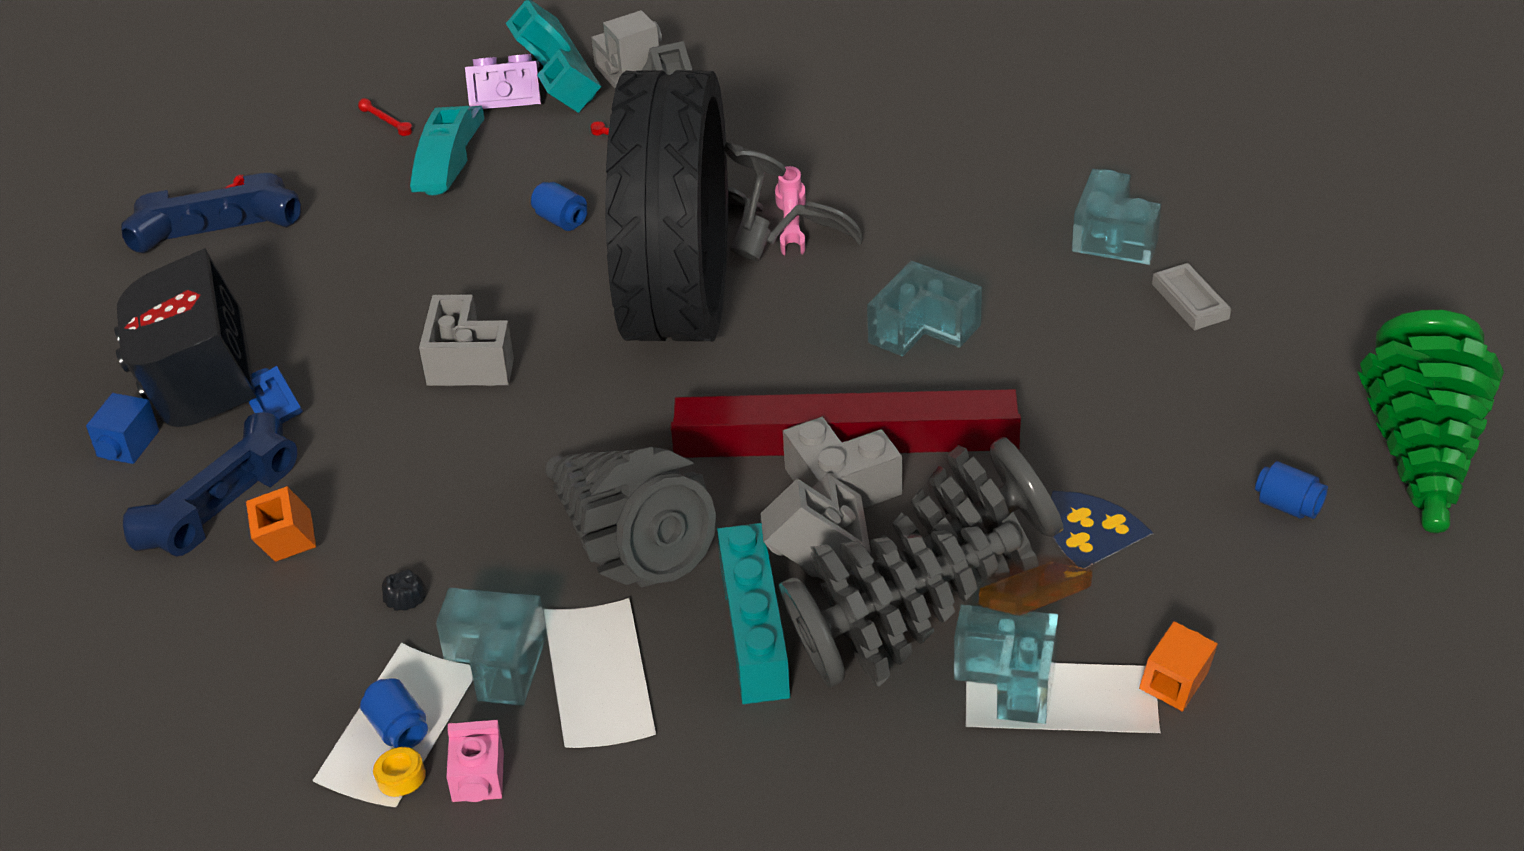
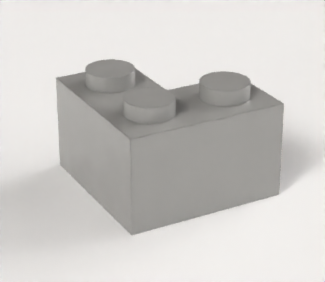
[591,10,662,88]
[419,295,514,386]
[783,417,902,508]
[761,473,871,581]

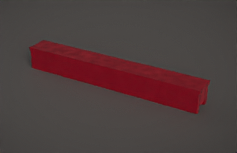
[671,389,1021,458]

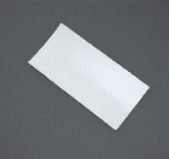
[543,598,656,748]
[313,643,481,808]
[966,660,1161,733]

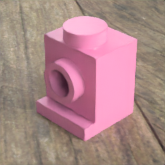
[446,720,504,802]

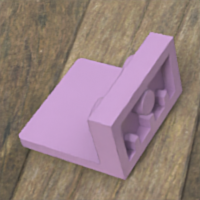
[465,54,541,109]

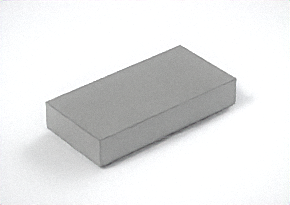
[1152,263,1231,331]

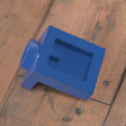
[248,366,303,424]

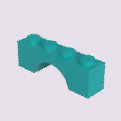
[506,0,601,113]
[717,523,790,705]

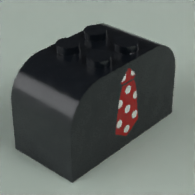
[114,248,256,427]

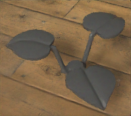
[724,142,862,261]

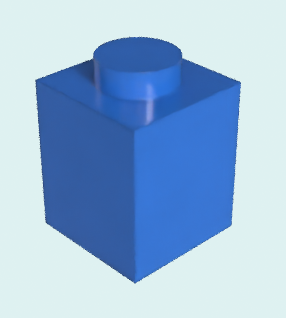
[86,393,159,464]

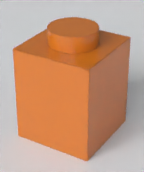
[246,486,316,562]
[1139,621,1218,712]

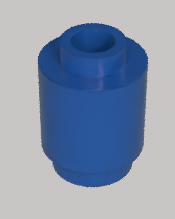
[531,182,587,231]
[1255,461,1328,519]
[360,678,428,748]

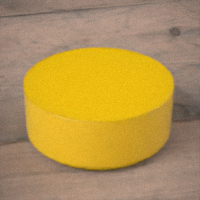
[373,747,426,797]

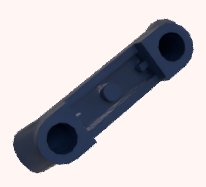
[121,173,301,253]
[123,412,298,557]

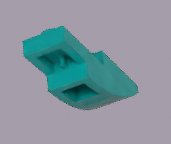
[410,106,485,195]

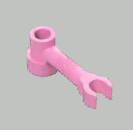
[775,166,806,256]

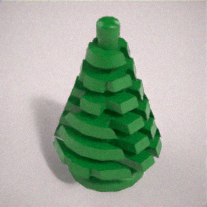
[1357,310,1504,533]

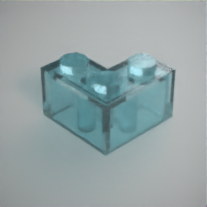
[1072,169,1161,265]
[867,260,982,356]
[436,588,547,705]
[954,604,1058,724]

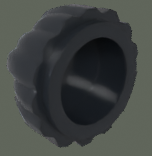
[382,569,427,611]

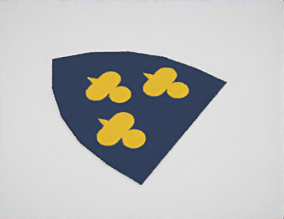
[1051,491,1153,570]

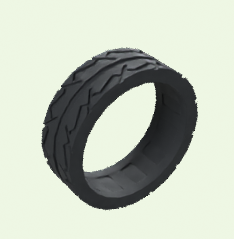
[605,70,728,342]

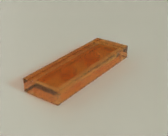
[979,561,1092,616]

